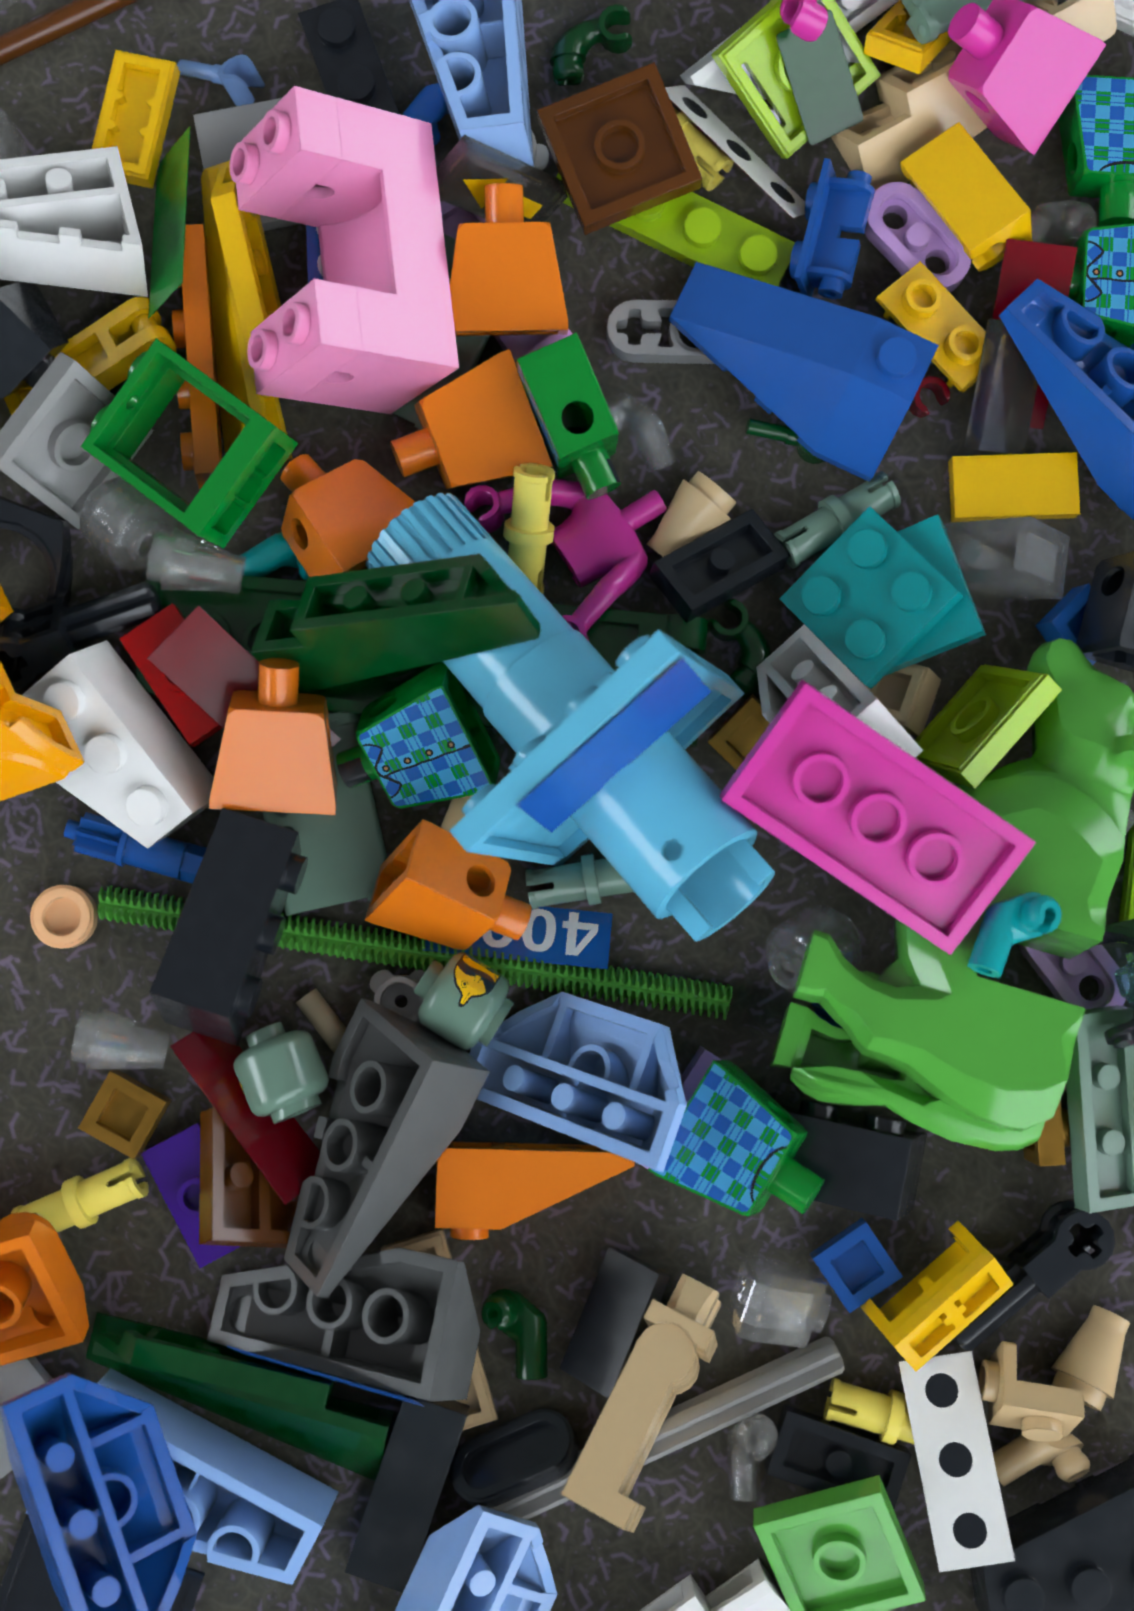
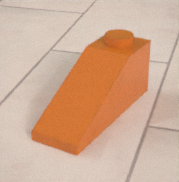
[435,1141,635,1240]

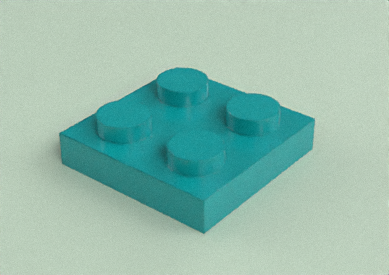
[780,506,964,689]

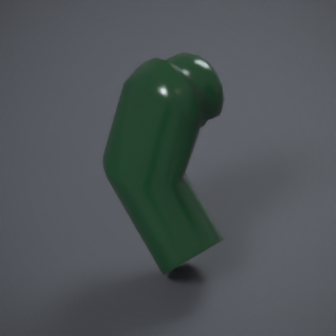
[481,1289,548,1380]

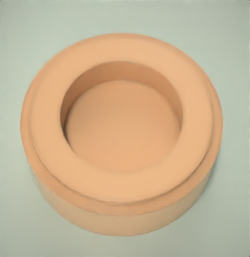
[30,885,98,948]

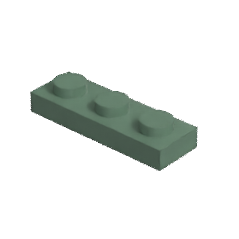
[1066,1005,1134,1213]

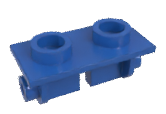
[790,158,875,300]

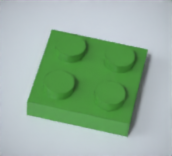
[753,1475,926,1611]

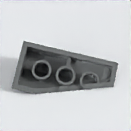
[284,998,490,1298]
[207,1248,481,1401]

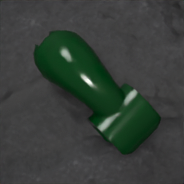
[549,4,632,86]
[708,599,771,700]

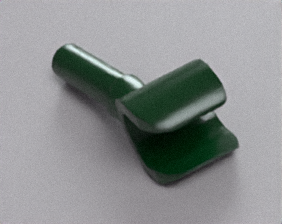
[745,418,824,464]

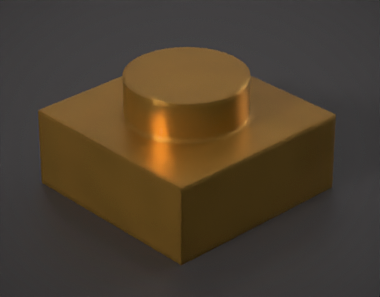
[707,694,770,770]
[78,1069,172,1159]
[1023,1099,1070,1166]

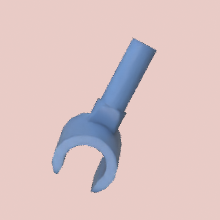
[177,54,265,106]

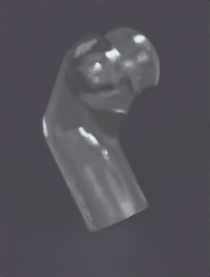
[606,392,677,473]

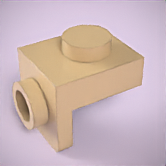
[978,1341,1085,1442]

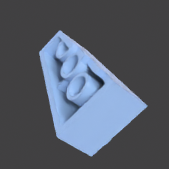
[409,0,534,177]
[25,1368,339,1585]

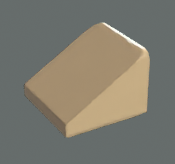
[866,664,941,737]

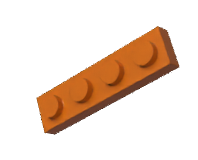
[172,224,223,489]

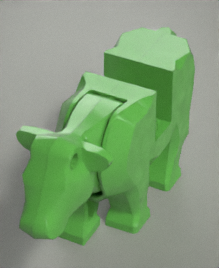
[770,638,1134,1151]

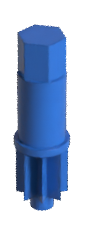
[64,812,207,884]

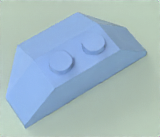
[469,992,686,1172]
[395,1505,557,1611]

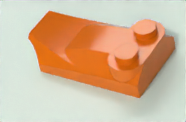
[0,1212,89,1366]

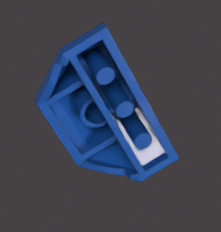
[0,1373,197,1611]

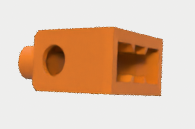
[450,183,568,336]
[390,349,553,489]
[281,454,415,577]
[209,658,337,815]
[364,819,532,950]

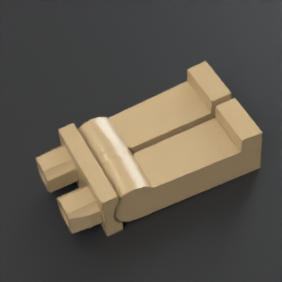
[561,1273,721,1533]

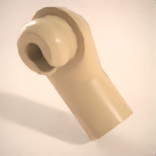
[993,1433,1090,1486]

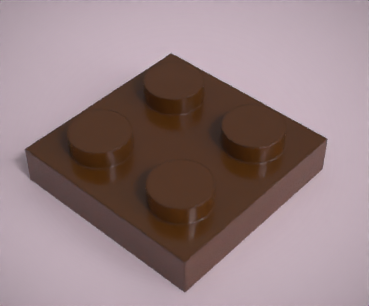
[537,62,703,235]

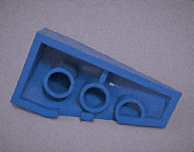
[669,262,939,482]
[999,278,1134,521]

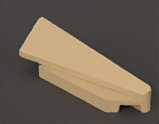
[831,0,1117,190]

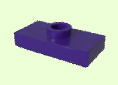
[140,1122,241,1268]

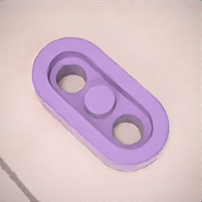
[864,182,971,293]
[1018,944,1128,1009]

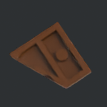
[199,1107,298,1248]

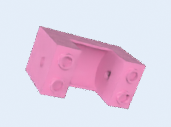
[229,86,459,414]

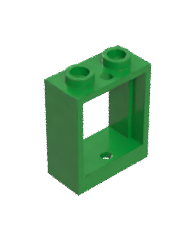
[80,338,299,549]

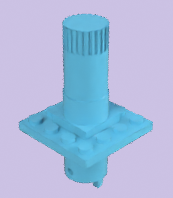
[365,493,775,942]

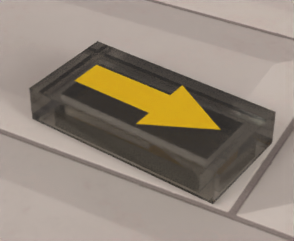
[436,135,568,222]

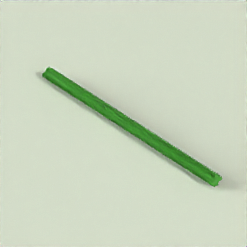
[97,885,733,1020]

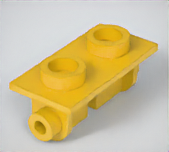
[875,261,1005,393]

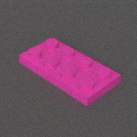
[720,679,1036,955]

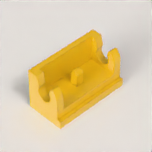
[900,122,1032,271]
[860,1220,1014,1372]

